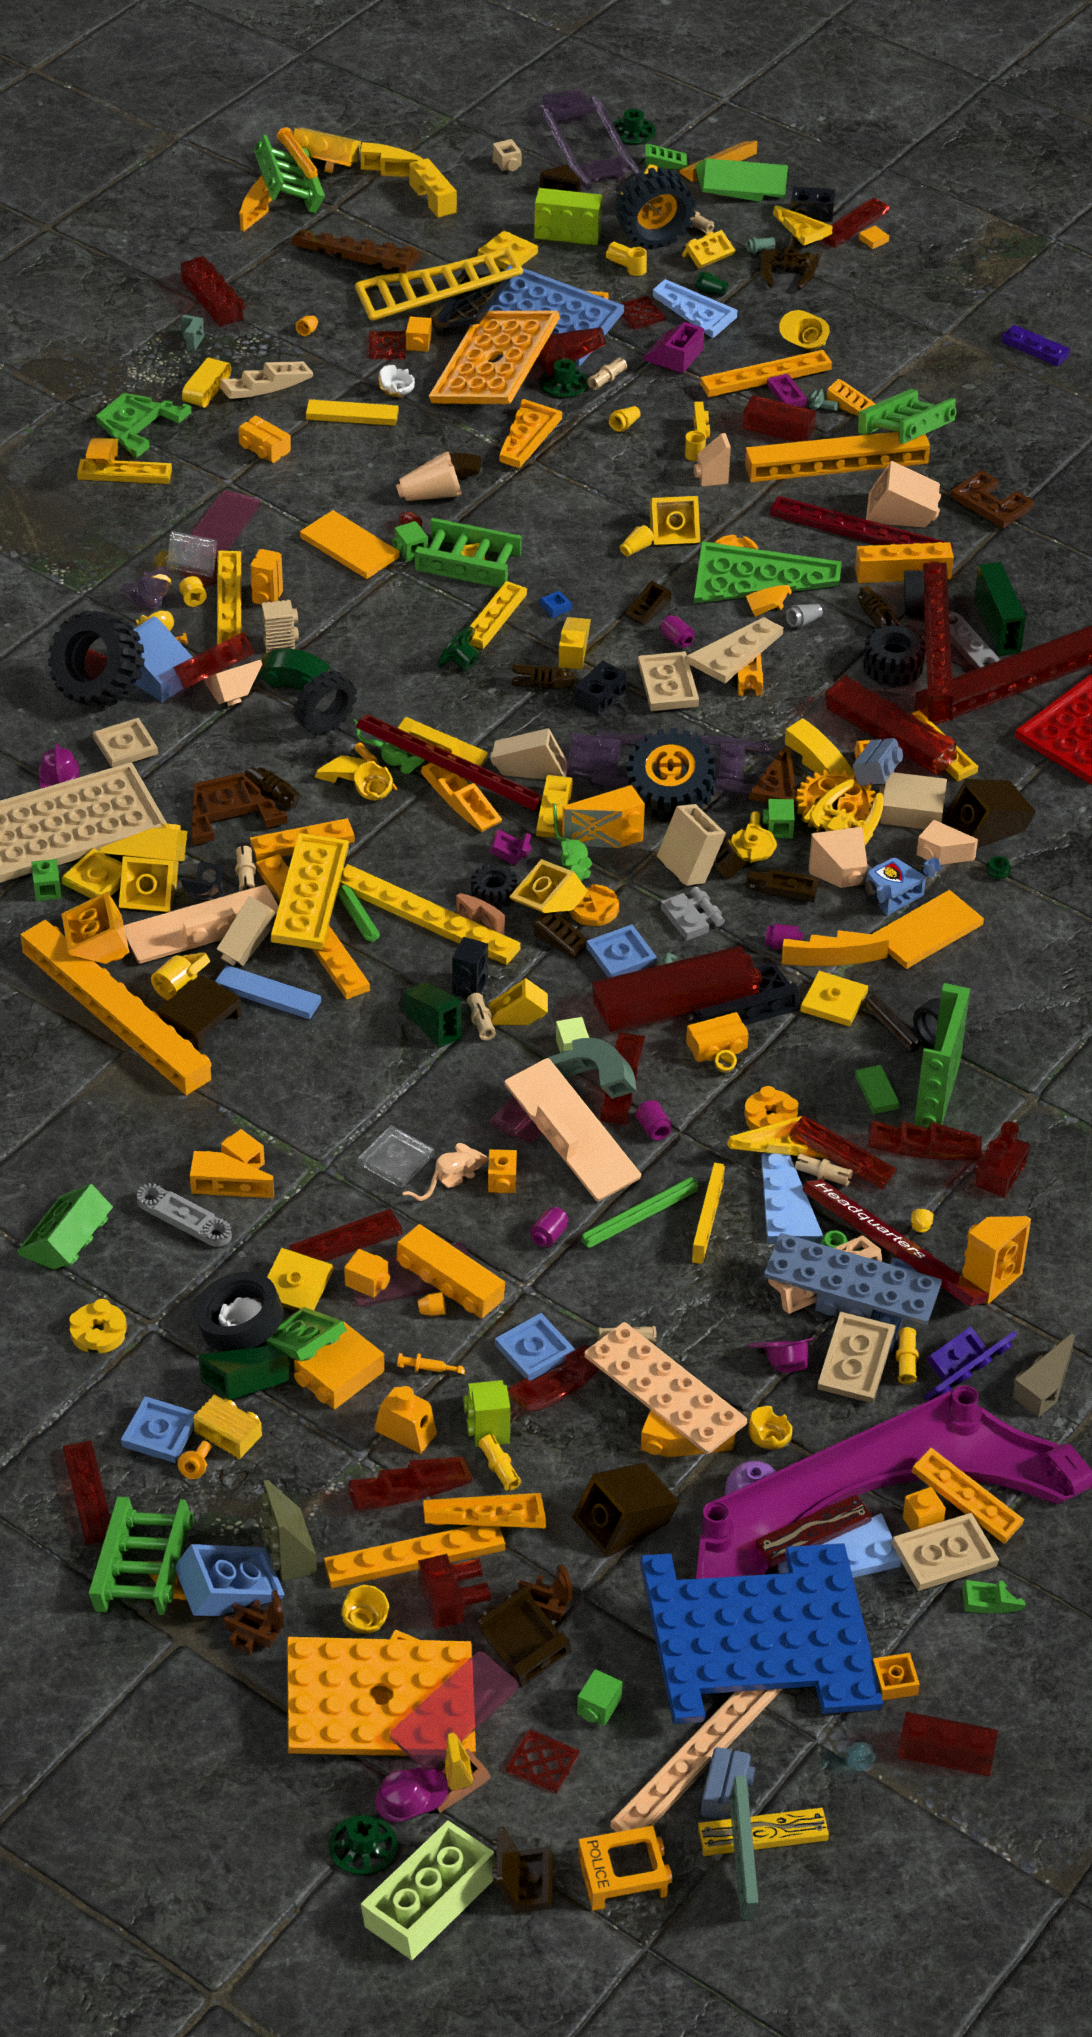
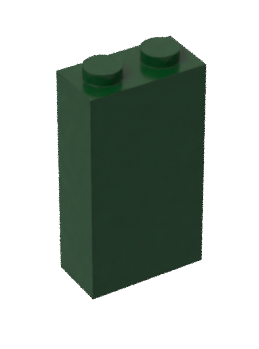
[974,562,1026,656]

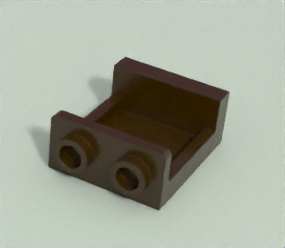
[158,974,241,1052]
[477,1587,572,1687]

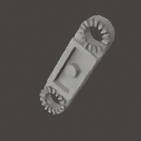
[938,612,1001,677]
[137,1183,232,1247]

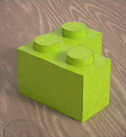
[463,1380,510,1447]

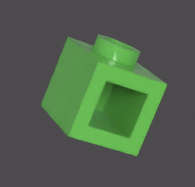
[392,521,428,562]
[763,799,795,838]
[31,859,61,901]
[577,1669,622,1726]

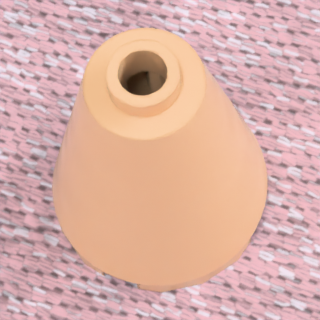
[396,451,462,501]

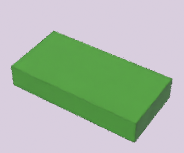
[855,1065,899,1115]

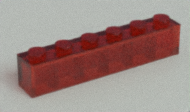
[825,675,957,776]

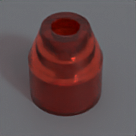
[398,511,422,527]

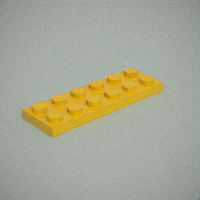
[271,833,349,950]

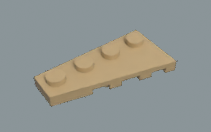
[686,617,783,683]

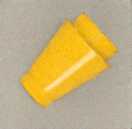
[609,406,640,432]
[619,525,654,557]

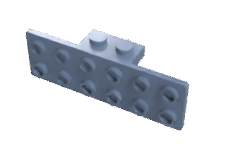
[764,1233,942,1325]

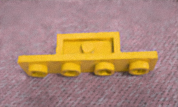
[398,717,488,767]

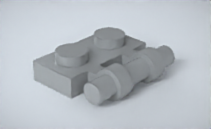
[661,887,725,941]

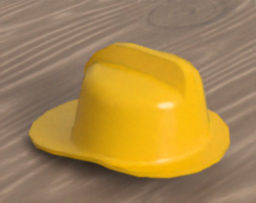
[779,310,829,351]

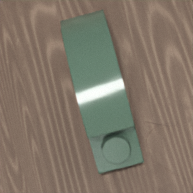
[549,1038,636,1099]

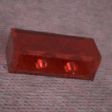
[742,395,816,442]
[898,1711,998,1776]

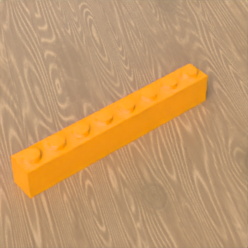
[745,432,930,482]

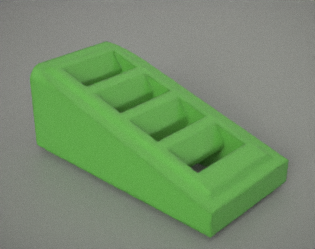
[645,144,687,169]

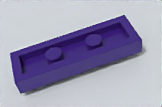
[1001,325,1070,366]

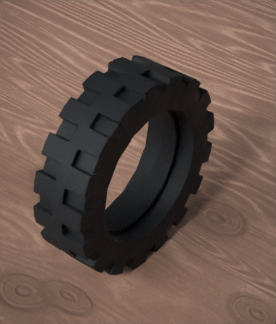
[294,670,357,736]

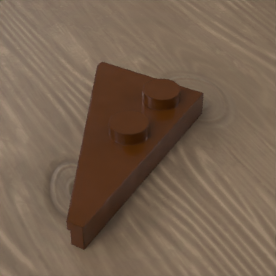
[748,746,797,808]

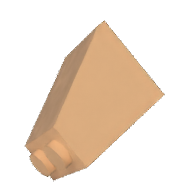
[866,461,941,528]

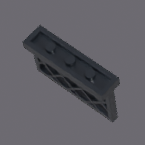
[429,270,511,336]
[678,962,800,1025]

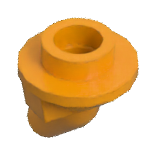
[178,1441,212,1479]

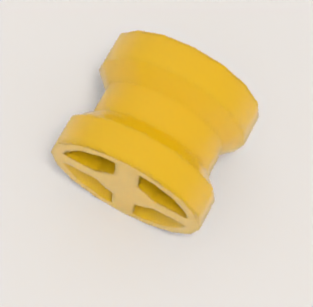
[179,576,207,607]

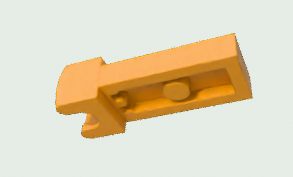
[737,653,763,696]

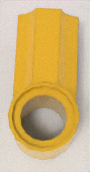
[606,242,647,276]

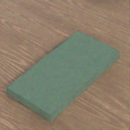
[729,1776,758,1920]

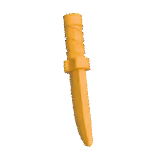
[354,742,397,791]

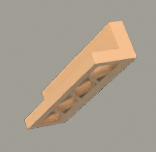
[768,1236,882,1314]

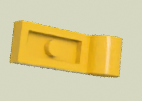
[685,402,710,461]
[536,775,573,838]

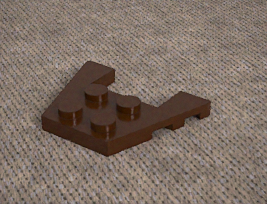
[191,773,287,845]

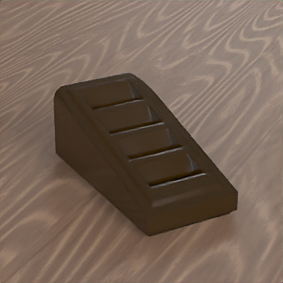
[624,580,672,626]
[713,834,746,879]
[534,912,588,959]

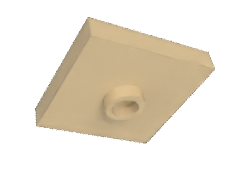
[93,718,158,768]

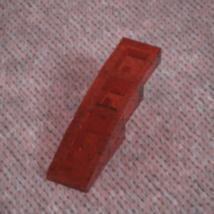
[173,632,255,689]
[600,1032,645,1125]
[868,1120,982,1160]
[347,1457,473,1510]

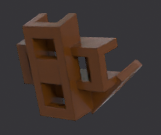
[518,1564,572,1622]
[223,1590,284,1655]

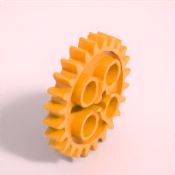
[796,769,876,832]

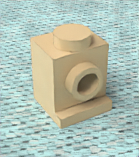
[493,139,522,171]

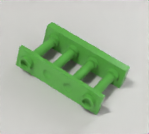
[254,134,325,214]
[858,389,956,444]
[415,518,522,588]
[89,1497,194,1615]

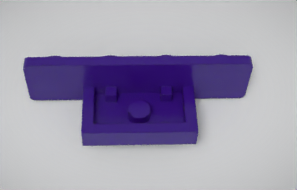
[924,1326,1017,1400]

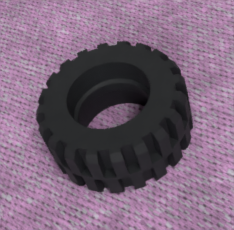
[48,610,145,707]

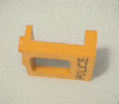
[578,1825,672,1911]

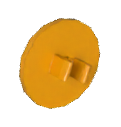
[310,154,352,173]

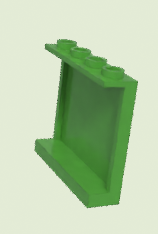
[914,983,970,1131]

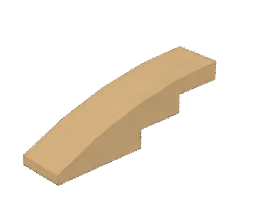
[220,361,314,399]

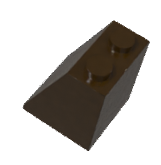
[944,779,1036,848]
[572,1462,680,1557]

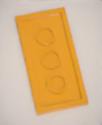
[300,510,400,579]
[873,890,984,969]

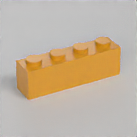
[855,542,954,583]
[396,1224,505,1319]

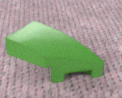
[962,1580,1025,1613]

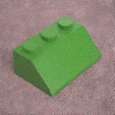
[17,1184,113,1270]

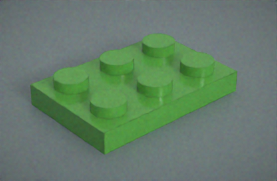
[262,1307,347,1361]

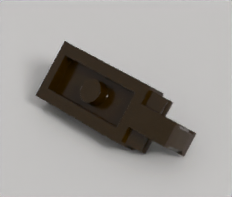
[746,869,819,903]

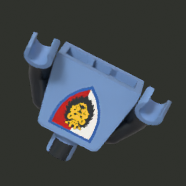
[864,858,942,915]

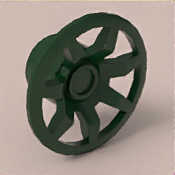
[611,109,656,144]
[540,359,588,397]
[437,626,481,671]
[328,1815,398,1875]

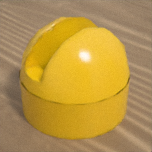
[714,1050,737,1073]
[911,1209,934,1233]

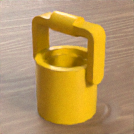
[151,952,210,1001]

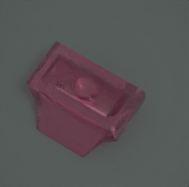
[490,1096,542,1143]

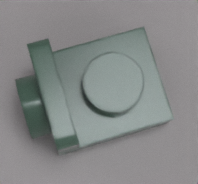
[181,314,204,351]

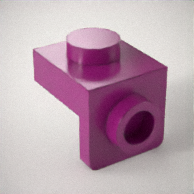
[489,829,532,866]

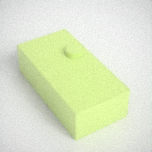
[361,1821,496,1960]

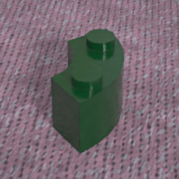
[258,648,330,692]

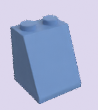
[133,616,197,702]

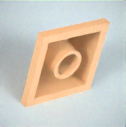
[204,660,262,706]
[809,827,867,888]

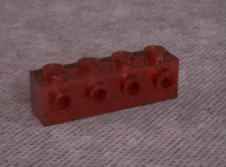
[180,256,245,327]

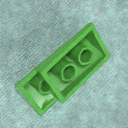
[695,158,788,202]

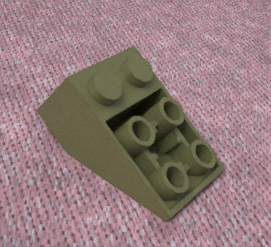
[260,1480,317,1581]

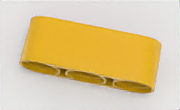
[182,357,231,407]

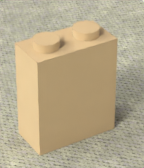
[880,772,947,829]
[657,804,726,886]

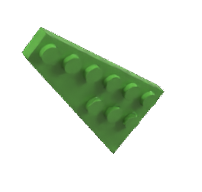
[693,541,842,604]

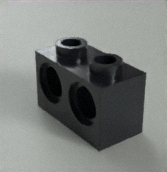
[791,186,835,222]
[574,661,627,716]
[452,937,488,998]

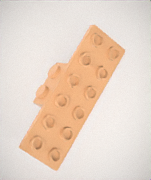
[124,885,279,964]
[505,1058,641,1202]
[585,1322,747,1454]

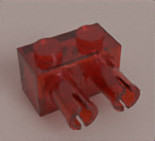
[974,1121,1030,1198]
[418,1554,491,1630]

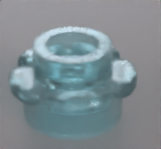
[846,1742,875,1771]

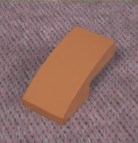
[456,893,505,934]

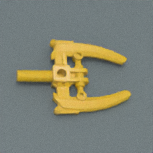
[804,779,884,846]

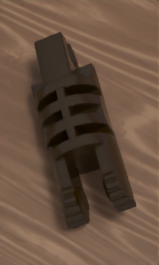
[857,586,900,629]
[512,664,574,689]
[244,767,301,808]

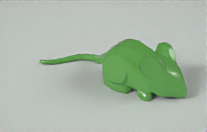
[353,719,424,774]
[553,803,592,881]

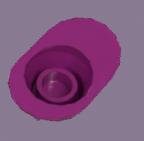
[39,743,79,789]
[747,1338,814,1373]
[375,1766,449,1823]

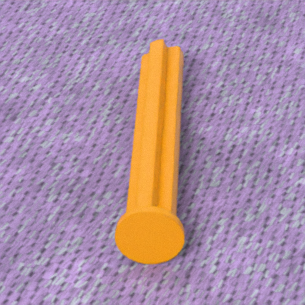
[277,127,318,179]

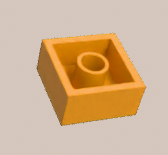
[873,1653,920,1701]

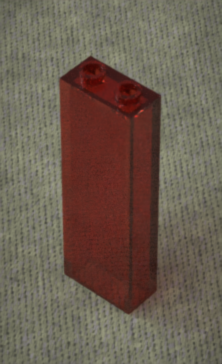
[592,946,762,1032]

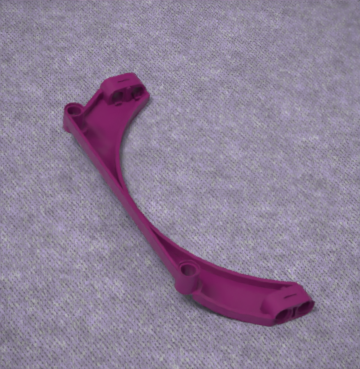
[696,1385,1092,1579]

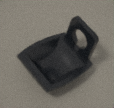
[180,862,224,901]

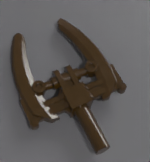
[760,235,820,291]

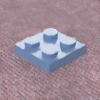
[586,925,657,981]
[495,1313,575,1382]
[121,1396,197,1463]

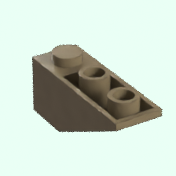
[1012,1333,1075,1417]

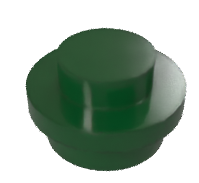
[985,856,1011,879]

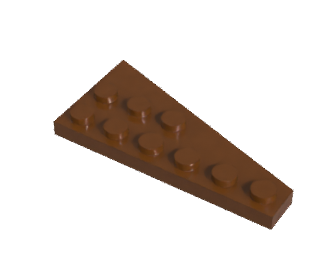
[292,230,422,273]

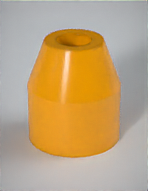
[295,316,318,336]
[418,1292,446,1317]

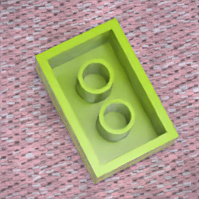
[534,188,603,245]

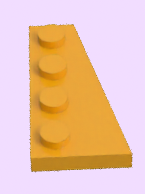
[423,1493,546,1528]

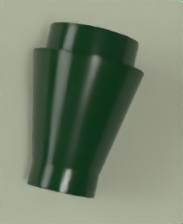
[695,271,729,295]

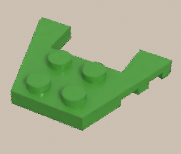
[96,393,191,458]

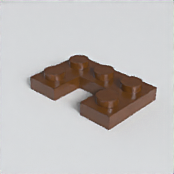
[951,470,1034,529]

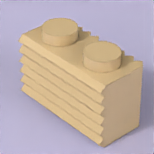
[262,600,299,653]

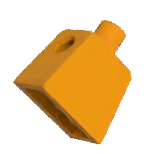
[375,1386,437,1454]

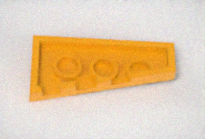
[500,398,562,468]

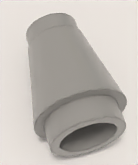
[786,604,823,628]

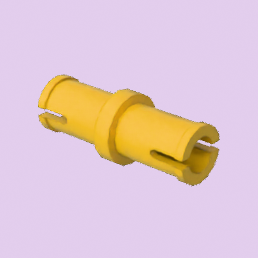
[896,1327,919,1385]
[478,1434,522,1491]

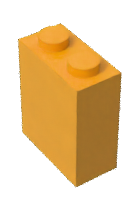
[294,1322,385,1410]

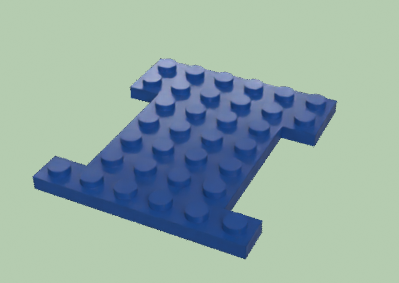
[640,1543,883,1724]

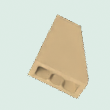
[490,728,568,780]
[217,896,277,966]

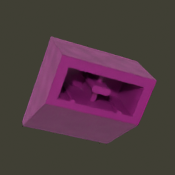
[644,322,704,373]

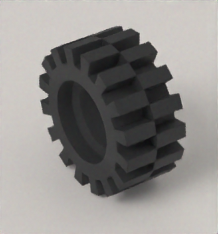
[471,863,517,910]

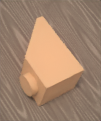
[694,433,731,486]
[917,820,978,865]

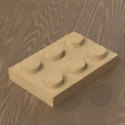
[638,651,699,711]
[818,1312,896,1403]
[891,1513,999,1591]

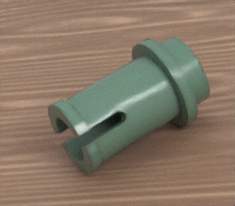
[747,237,775,254]

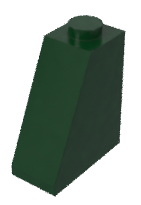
[403,982,461,1048]
[199,1345,290,1400]

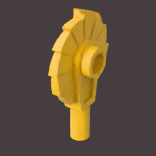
[731,811,777,863]

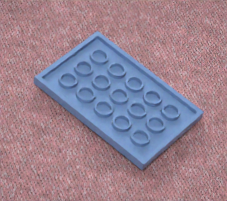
[469,265,624,367]

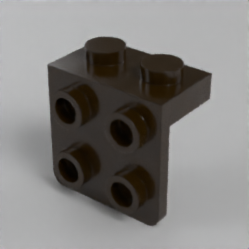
[492,1827,553,1914]

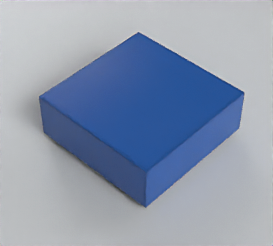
[539,591,572,618]

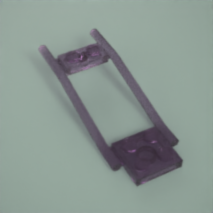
[539,88,641,190]
[567,730,770,794]

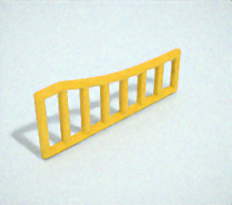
[355,247,523,321]

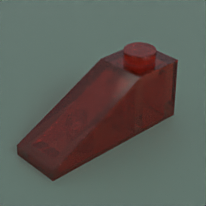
[536,327,606,376]

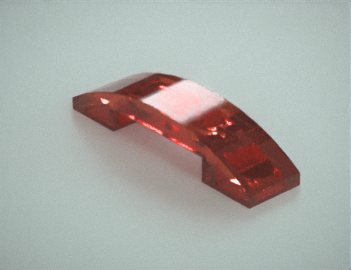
[507,1344,600,1411]

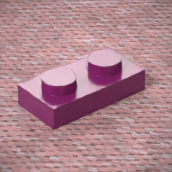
[767,373,807,411]

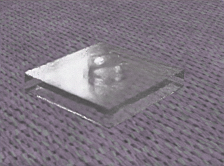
[166,531,217,577]
[358,1125,434,1188]

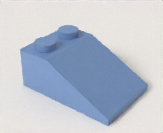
[174,1544,285,1616]

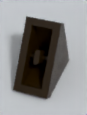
[539,164,581,192]

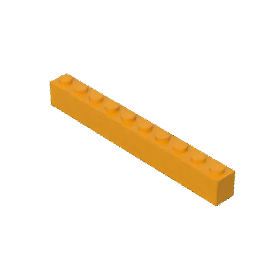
[20,920,211,1096]

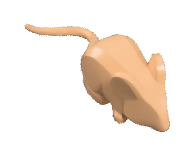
[402,1143,488,1201]

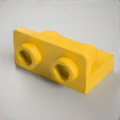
[682,230,735,269]

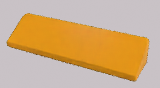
[679,141,757,182]

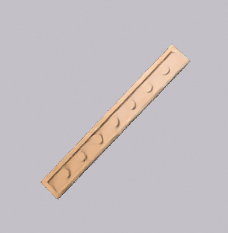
[610,1689,782,1845]

